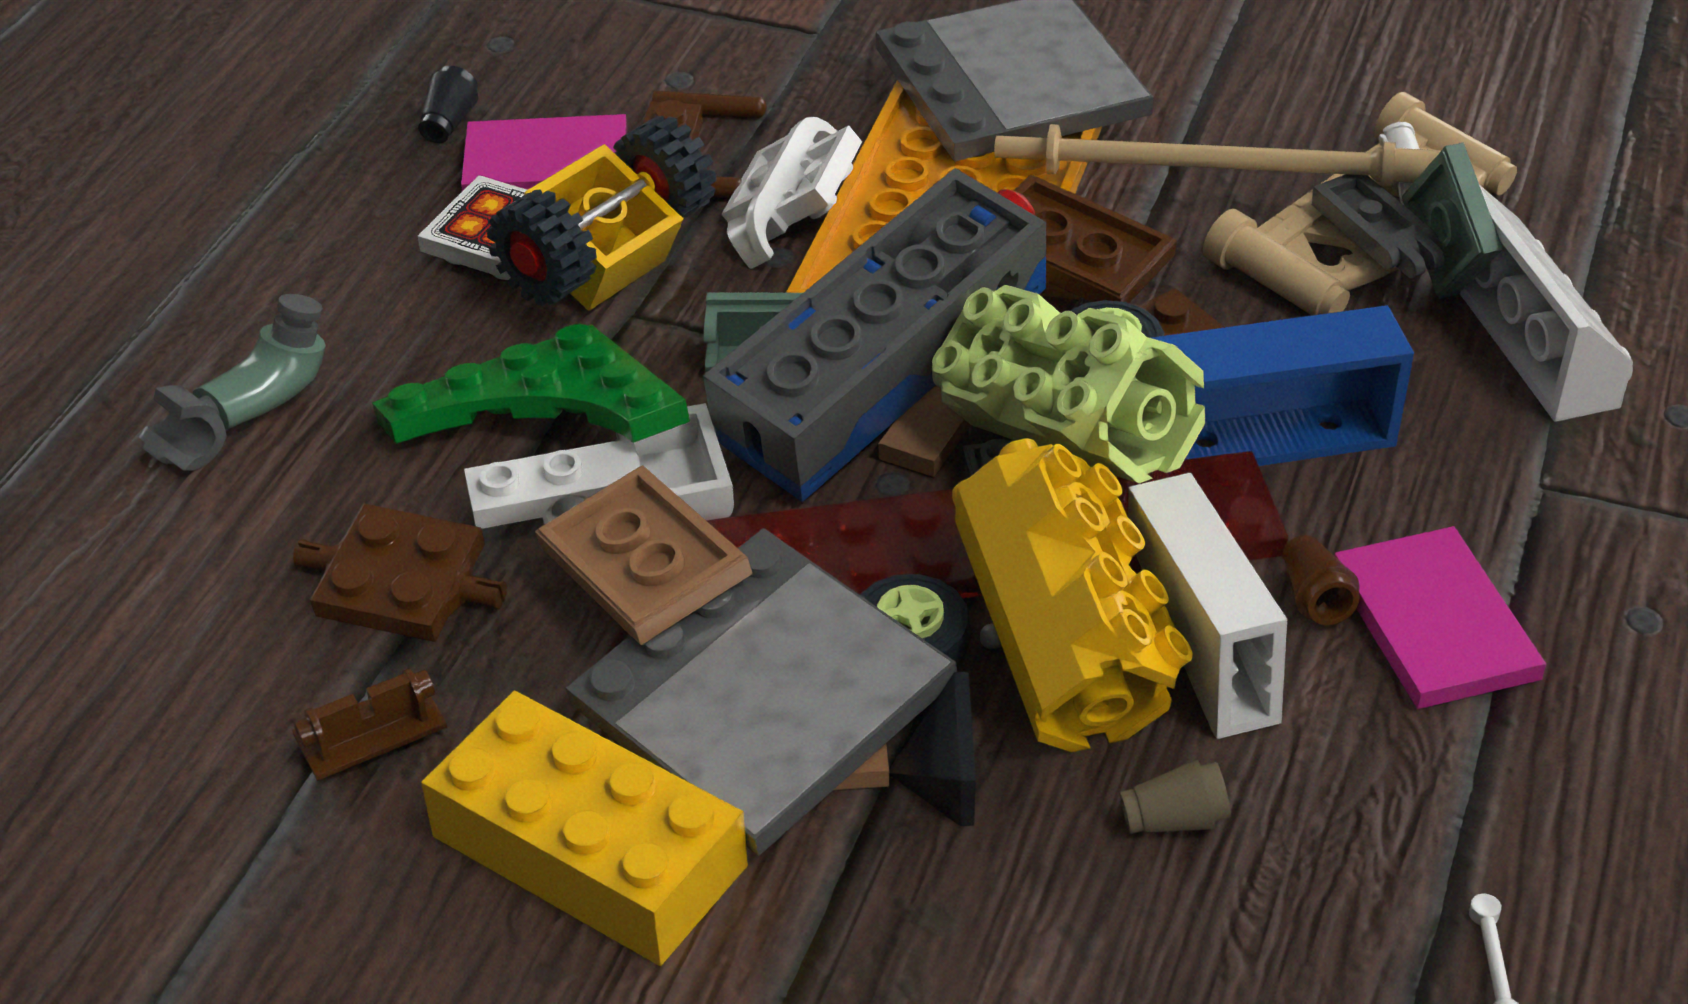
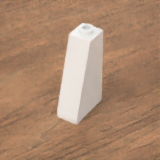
[1128,473,1287,739]

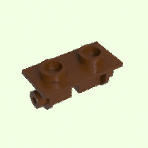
[292,668,447,781]

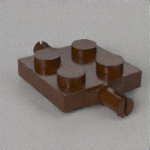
[293,503,507,642]

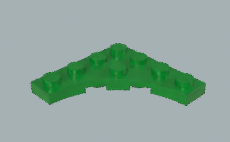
[372,324,690,444]

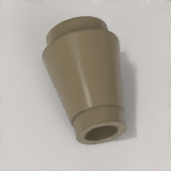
[1120,759,1231,834]

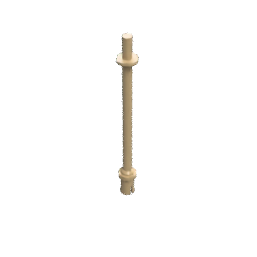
[994,124,1441,188]

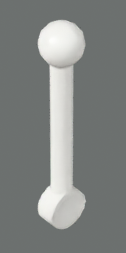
[1469,894,1519,1004]

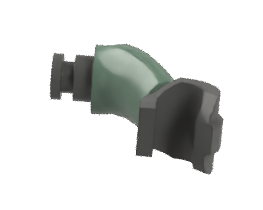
[137,294,326,471]

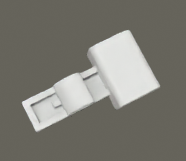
[464,403,734,529]

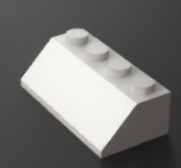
[1460,186,1633,422]

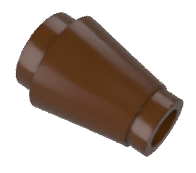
[1282,535,1360,625]

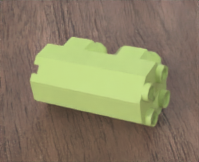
[932,285,1205,484]

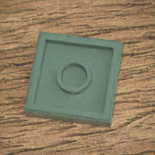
[1402,142,1503,299]

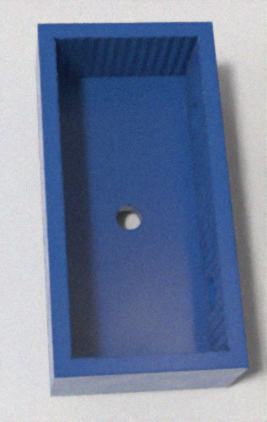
[1152,305,1414,480]

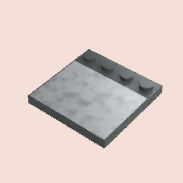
[876,0,1154,162]
[566,528,957,856]

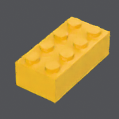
[421,690,748,967]

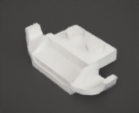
[722,117,862,269]

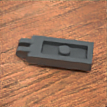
[1312,174,1445,278]

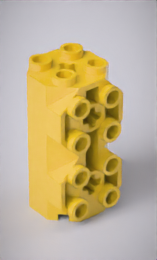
[952,438,1193,752]

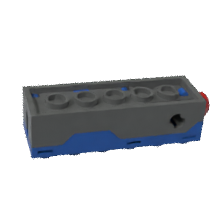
[703,168,1046,502]

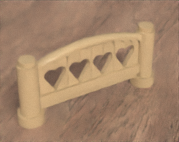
[1203,92,1517,316]

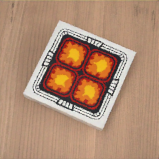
[418,175,527,280]

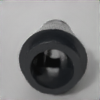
[418,66,478,143]

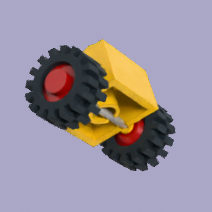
[487,116,716,311]

